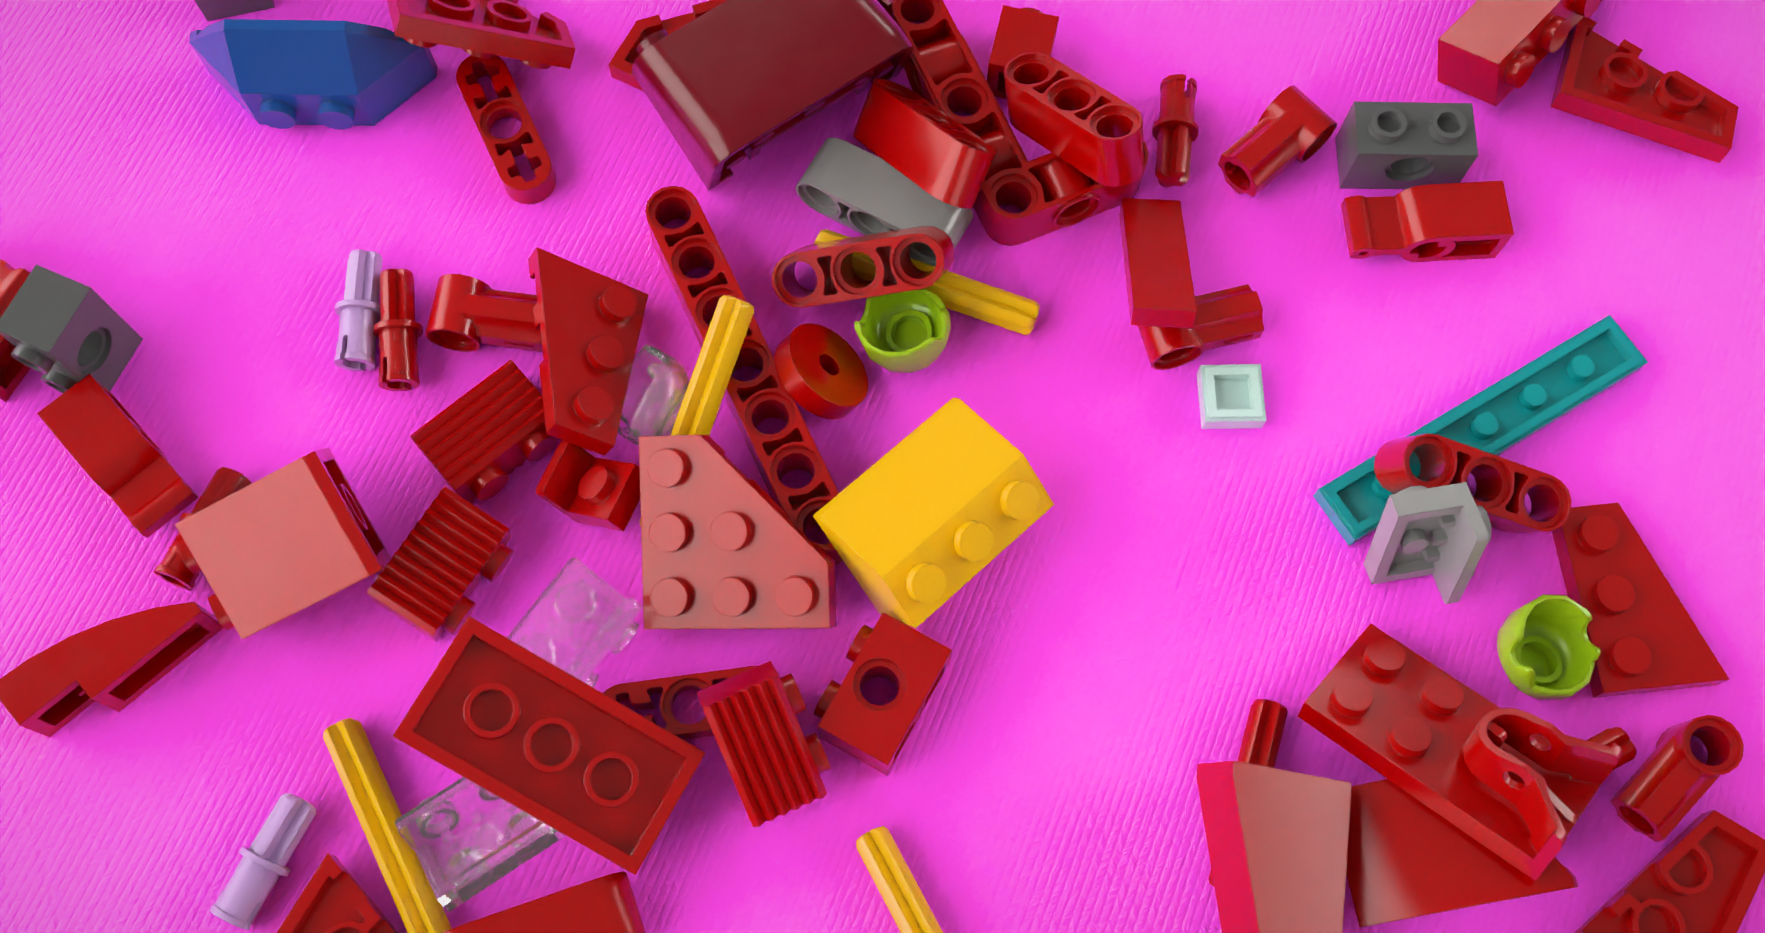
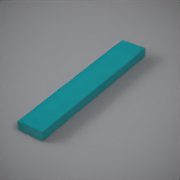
[1313,315,1648,546]

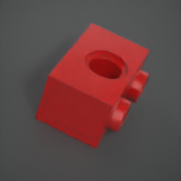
[814,612,952,776]

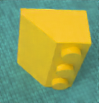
[813,398,1055,628]

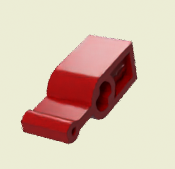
[1341,180,1514,262]
[37,374,199,538]

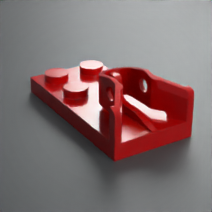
[393,616,705,875]
[1298,623,1623,881]

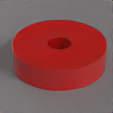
[774,323,868,420]

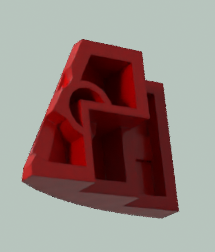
[1346,779,1578,927]

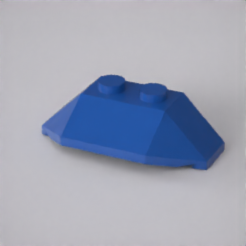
[189,19,438,130]

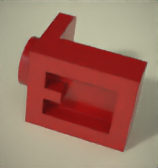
[536,440,640,532]

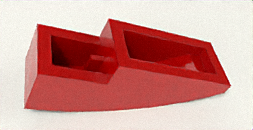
[0,602,223,737]

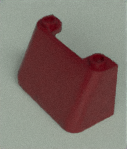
[632,0,914,191]

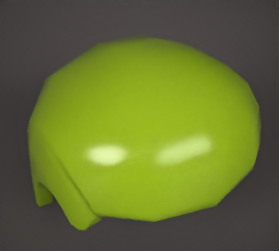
[854,288,951,373]
[1497,594,1601,700]

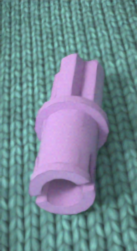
[334,249,383,371]
[209,793,316,931]

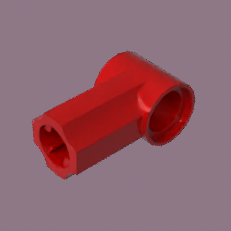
[1218,85,1338,197]
[425,274,543,352]
[1138,284,1265,370]
[1610,715,1744,842]

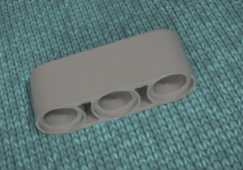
[795,137,973,266]

